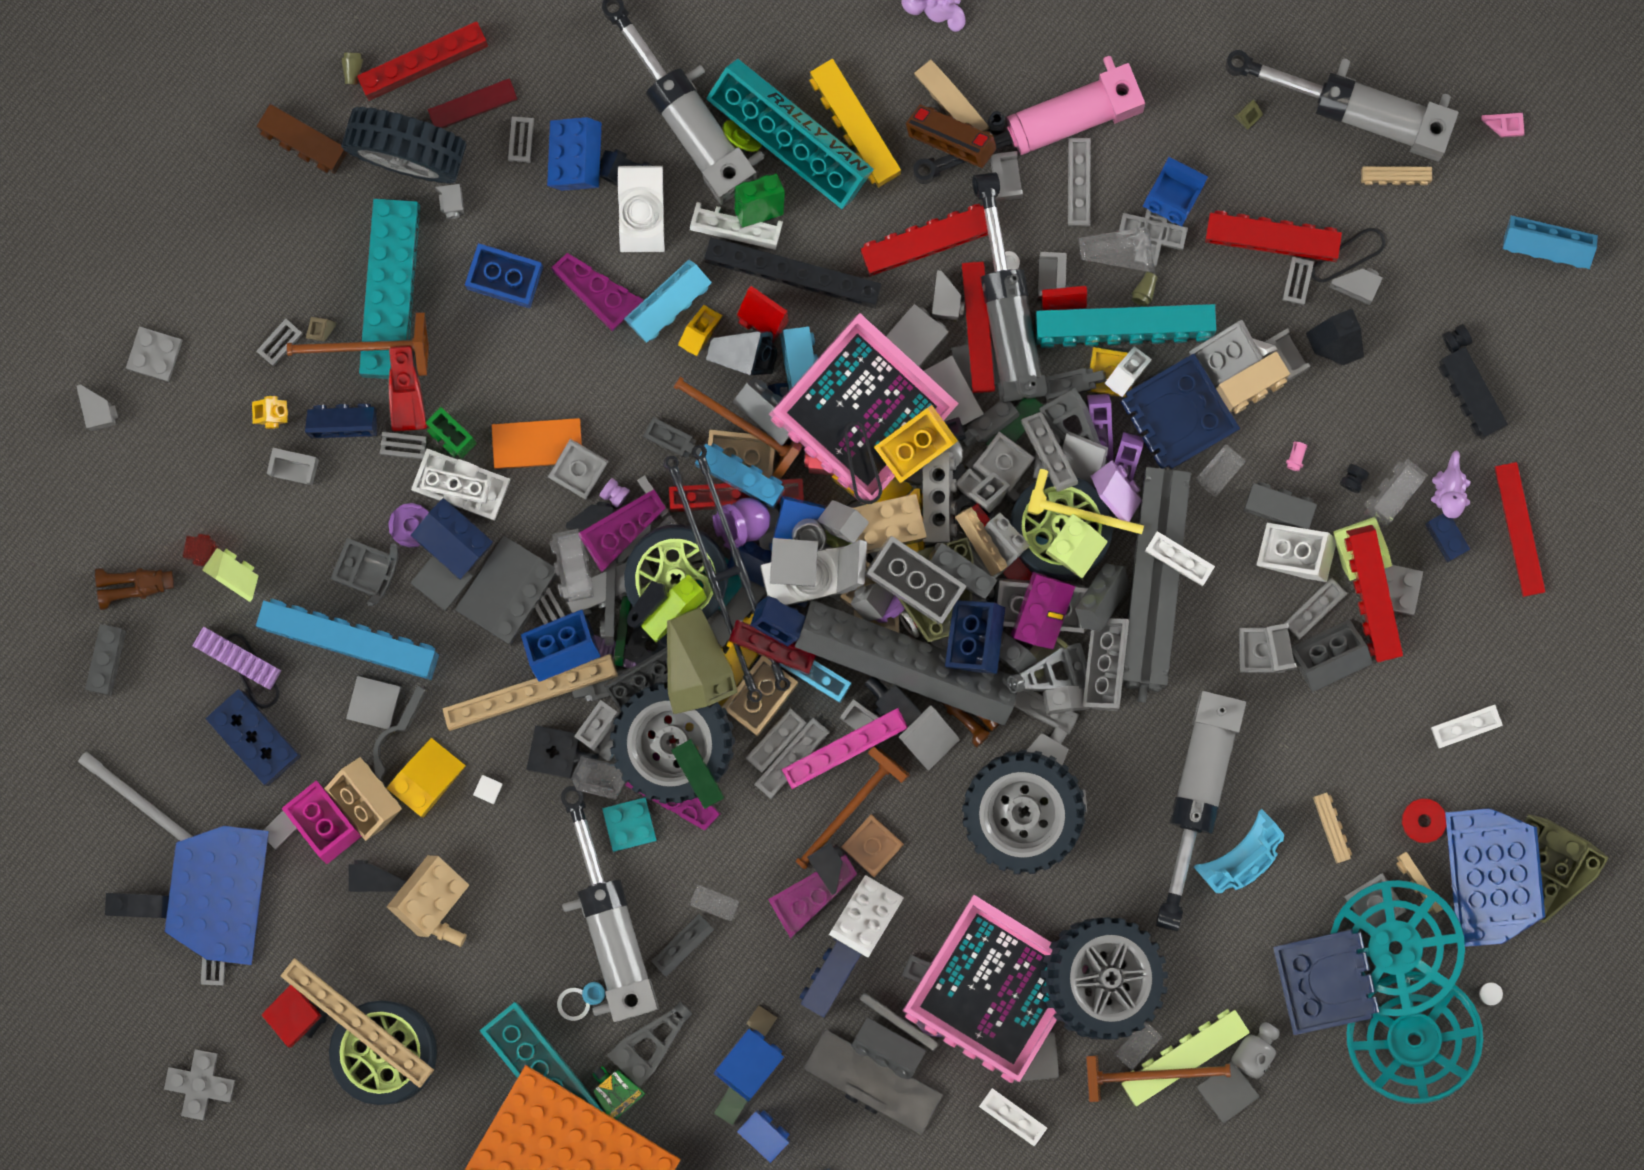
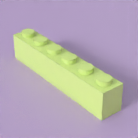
[1120,1009,1250,1106]

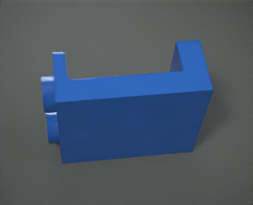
[1143,157,1208,226]
[768,495,826,551]
[714,1029,784,1102]

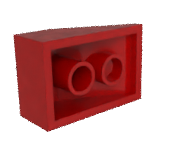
[737,286,789,343]

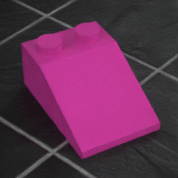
[281,780,362,864]

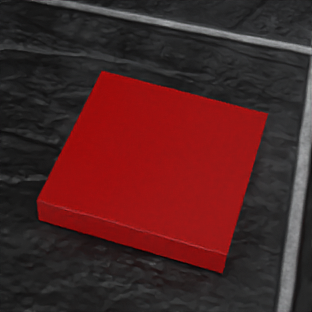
[1042,286,1087,311]
[261,985,322,1048]

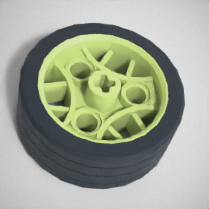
[1010,477,1113,581]
[624,524,728,619]
[329,1000,437,1105]

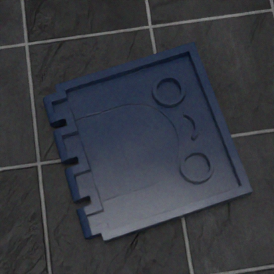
[1120,354,1240,470]
[1273,930,1380,1035]

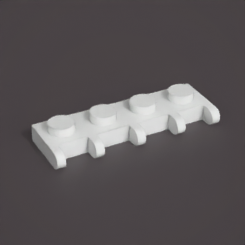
[690,202,783,250]

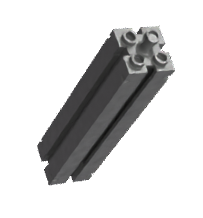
[1122,467,1191,703]

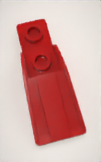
[389,346,427,431]

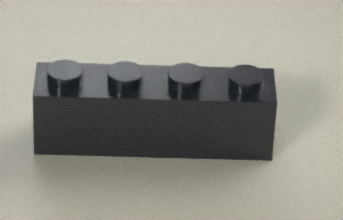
[1438,347,1508,440]

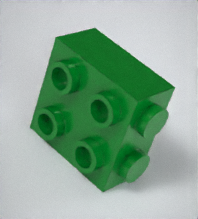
[734,174,785,228]
[425,407,477,459]

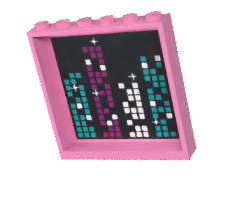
[769,313,959,504]
[903,895,1088,1083]

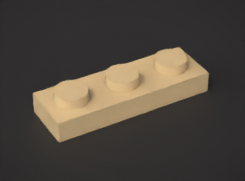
[1396,852,1443,914]

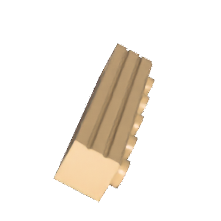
[1361,167,1432,185]
[955,507,1008,576]
[1313,793,1352,864]

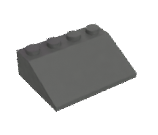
[455,536,559,646]

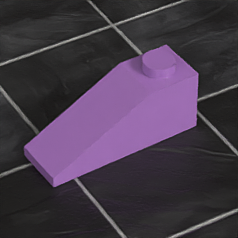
[1087,394,1114,462]
[1114,432,1144,481]

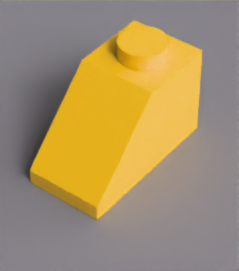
[678,305,723,356]

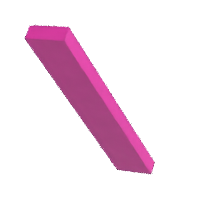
[781,708,908,789]

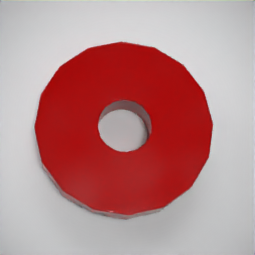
[1401,799,1446,843]

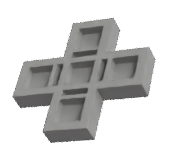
[1118,209,1188,267]
[164,1049,236,1120]

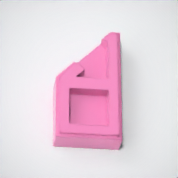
[1481,113,1525,137]

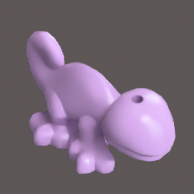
[901,0,966,32]
[1431,450,1470,518]

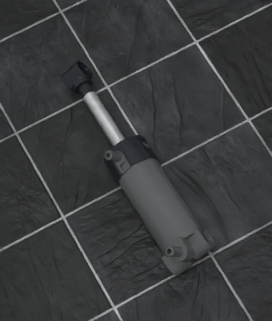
[972,172,1047,402]

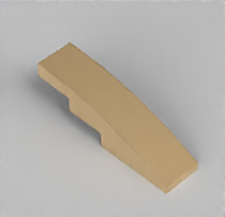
[914,60,989,131]

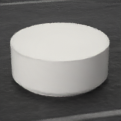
[1005,251,1020,270]
[1479,983,1503,1005]

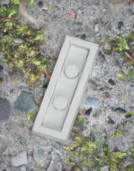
[1145,531,1215,586]
[1431,705,1503,749]
[979,1088,1047,1146]

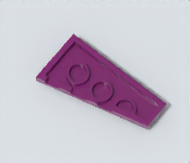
[551,253,644,332]
[578,489,665,572]
[625,753,721,830]
[768,855,857,939]

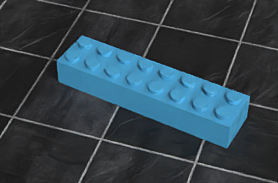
[256,599,439,680]

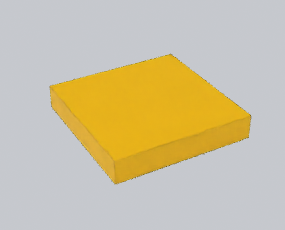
[1088,347,1132,398]

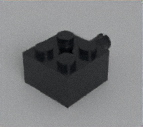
[865,676,922,736]
[526,725,599,779]

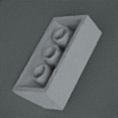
[1083,619,1129,711]

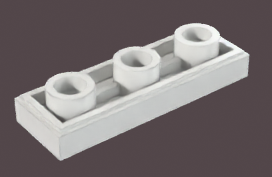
[420,467,491,503]

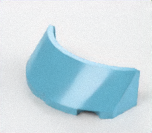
[1194,809,1284,893]

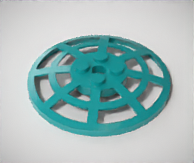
[1330,880,1465,1016]
[1346,971,1483,1104]

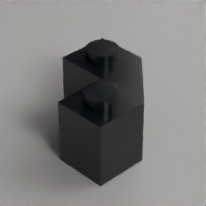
[599,149,654,186]

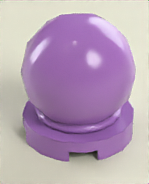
[713,497,770,549]

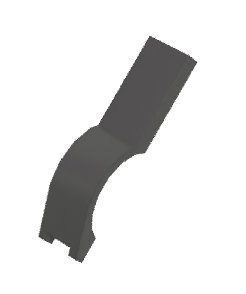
[373,686,428,781]

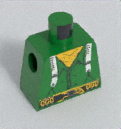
[592,1066,646,1119]

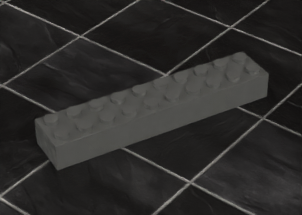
[795,600,1017,726]

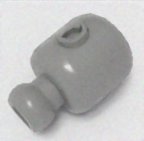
[1232,1022,1280,1079]

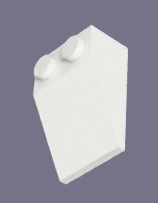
[1257,523,1336,582]

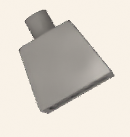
[1027,727,1069,765]

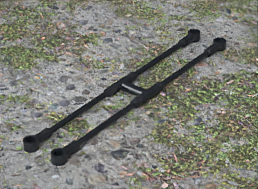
[663,445,790,702]

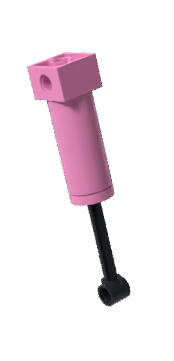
[913,56,1145,184]

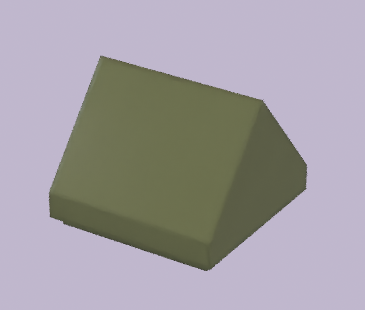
[1234,100,1264,129]

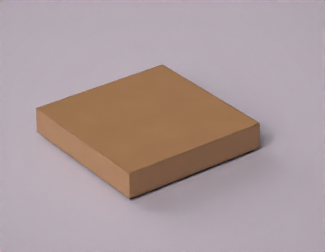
[841,814,904,877]

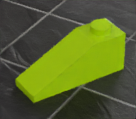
[641,574,707,642]

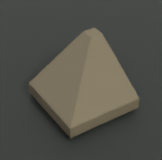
[306,317,336,341]
[746,1005,777,1036]

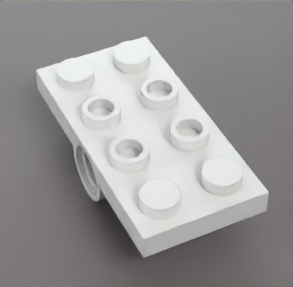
[411,449,510,521]
[829,875,904,957]

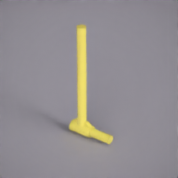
[1027,469,1144,534]

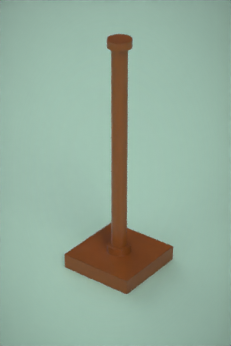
[287,313,429,376]
[673,376,803,480]
[796,745,910,870]
[1086,1055,1231,1102]

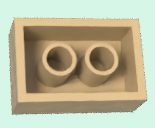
[1216,351,1290,415]
[708,430,776,478]
[853,494,927,554]
[722,656,798,737]
[324,757,402,841]
[387,855,469,937]

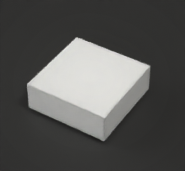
[473,775,503,804]

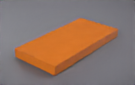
[491,418,582,469]

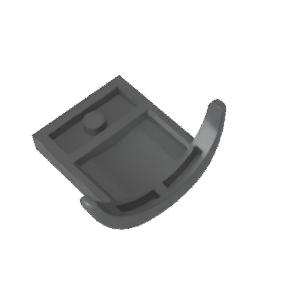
[330,538,399,606]

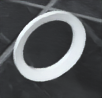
[899,611,919,638]
[557,988,590,1021]

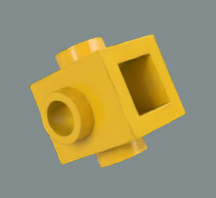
[252,396,288,429]

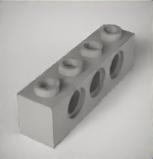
[922,452,957,542]

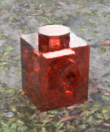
[183,534,218,567]

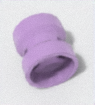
[600,478,630,509]

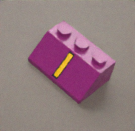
[1011,572,1076,649]

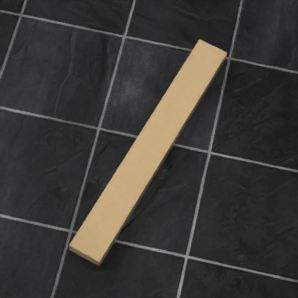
[443,654,618,731]
[281,958,434,1088]

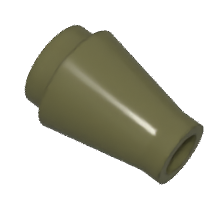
[341,53,363,85]
[1132,272,1158,307]

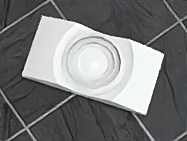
[618,166,665,252]
[760,546,857,606]

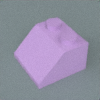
[1091,461,1142,522]

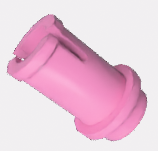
[1286,442,1307,471]

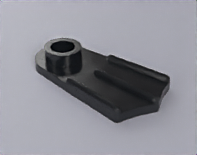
[627,581,668,628]

